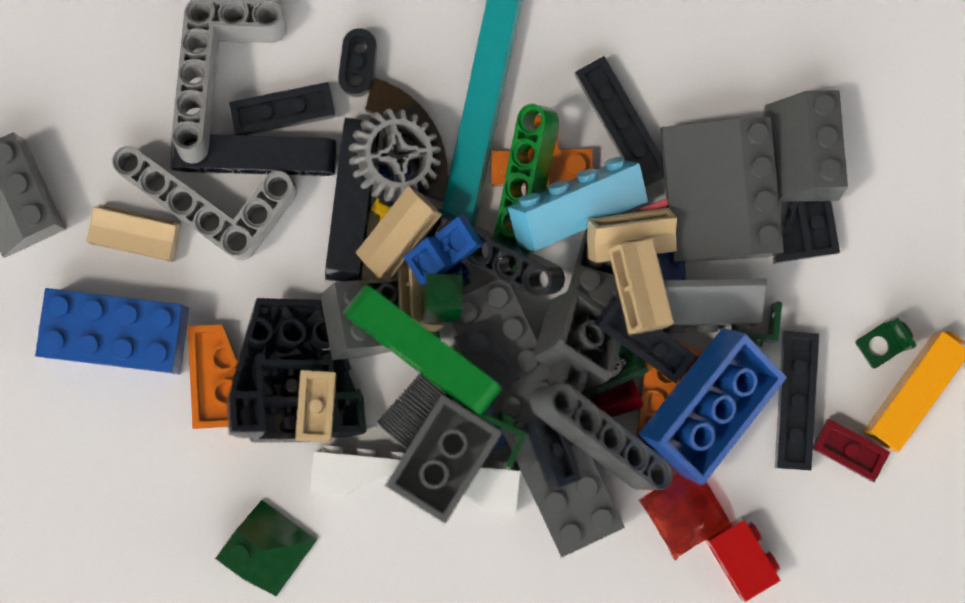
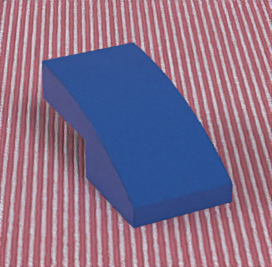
[403,216,483,286]

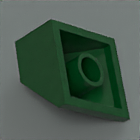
[215,500,317,596]

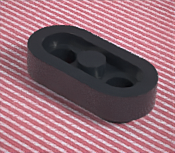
[338,28,377,97]

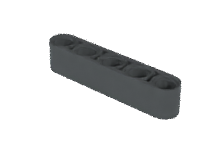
[530,384,673,490]

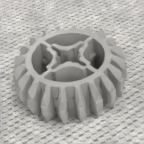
[349,109,441,202]

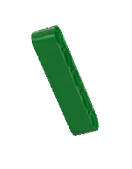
[494,104,559,271]
[343,285,502,417]

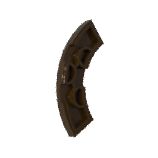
[365,78,448,201]

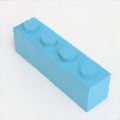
[508,157,648,251]

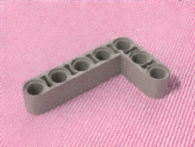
[172,0,286,164]
[112,146,297,260]

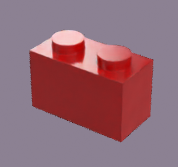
[704,518,781,602]

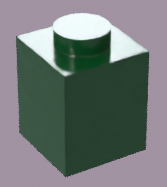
[423,274,462,322]

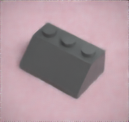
[764,90,848,202]
[0,132,66,258]
[663,278,767,334]

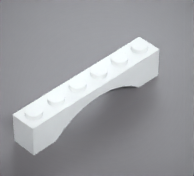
[309,445,521,513]

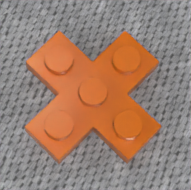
[491,117,593,195]

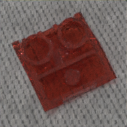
[638,474,731,560]

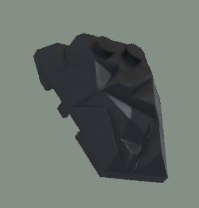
[227,298,367,443]

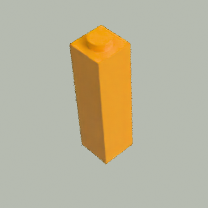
[863,331,965,452]

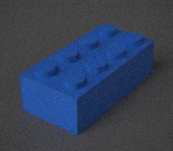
[35,288,190,375]
[638,328,787,485]

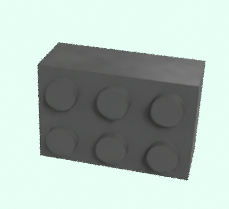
[385,395,502,524]

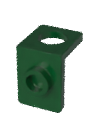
[733,302,782,347]
[855,317,917,369]
[481,412,528,470]

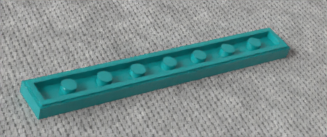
[442,0,523,225]

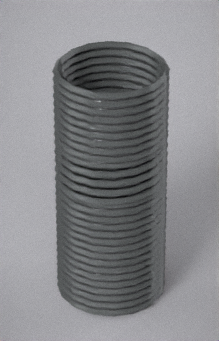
[377,374,453,449]

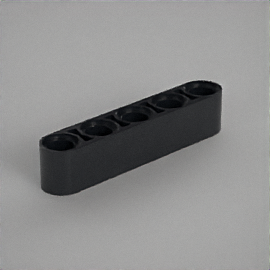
[325,117,380,282]
[170,134,337,176]
[422,208,565,296]

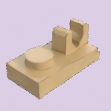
[295,370,337,443]

